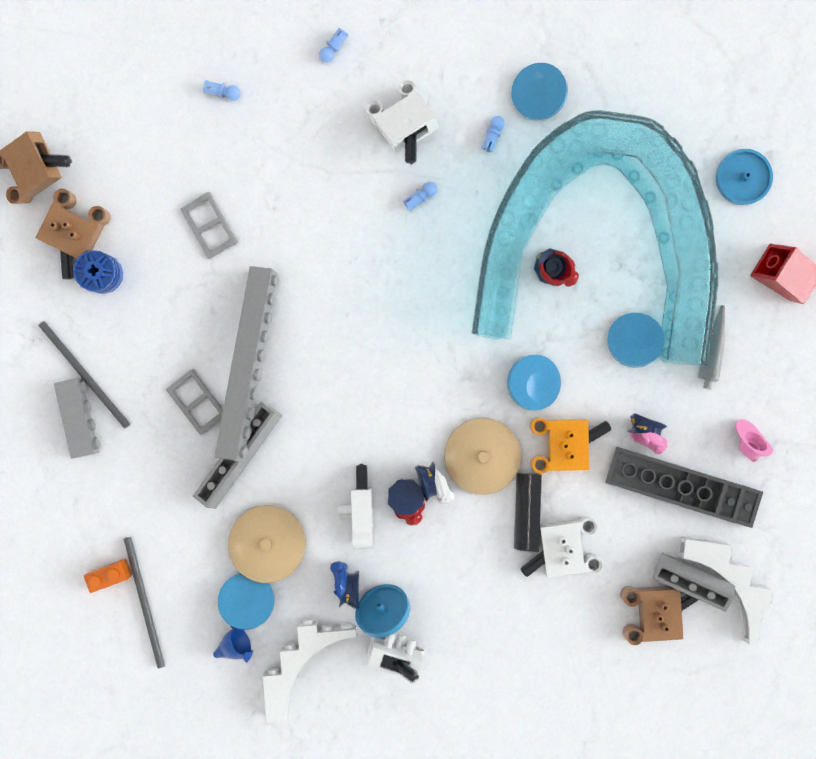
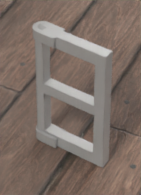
[181,192,238,259]
[165,369,223,435]

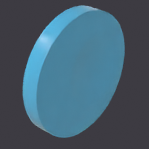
[511,63,568,121]
[716,149,773,205]
[607,313,665,368]
[507,355,561,410]
[218,573,274,630]
[355,584,410,638]

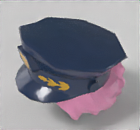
[627,413,668,455]

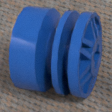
[73,250,123,294]

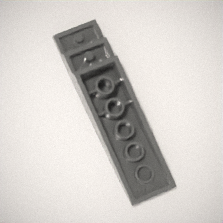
[605,446,763,528]

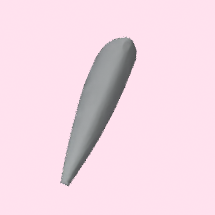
[698,305,725,389]

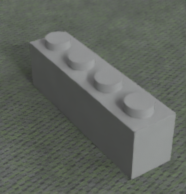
[54,378,100,459]
[652,552,735,612]

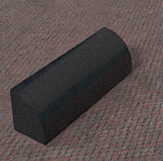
[514,472,542,552]

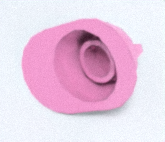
[736,420,773,462]

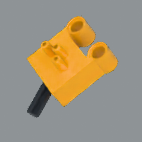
[529,417,611,474]

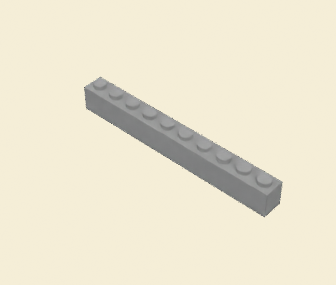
[214,266,279,462]

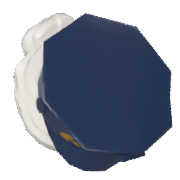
[415,462,455,504]

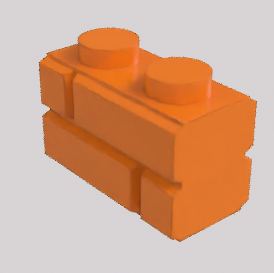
[84,558,132,594]

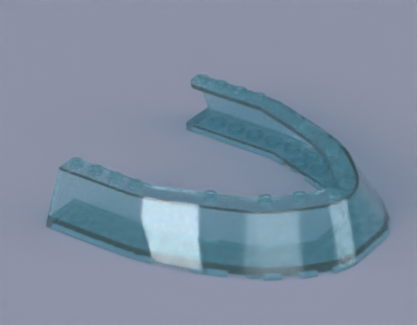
[471,110,718,366]

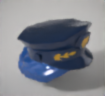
[330,561,359,609]

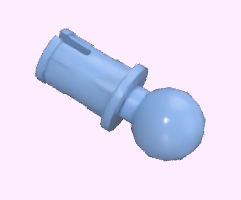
[319,28,349,63]
[203,80,240,101]
[481,116,505,153]
[403,182,437,211]

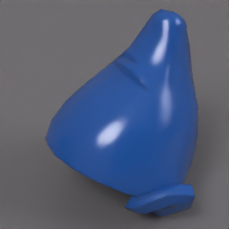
[213,626,253,663]

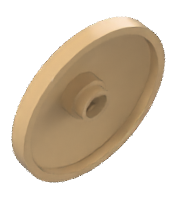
[444,418,521,495]
[228,505,306,583]

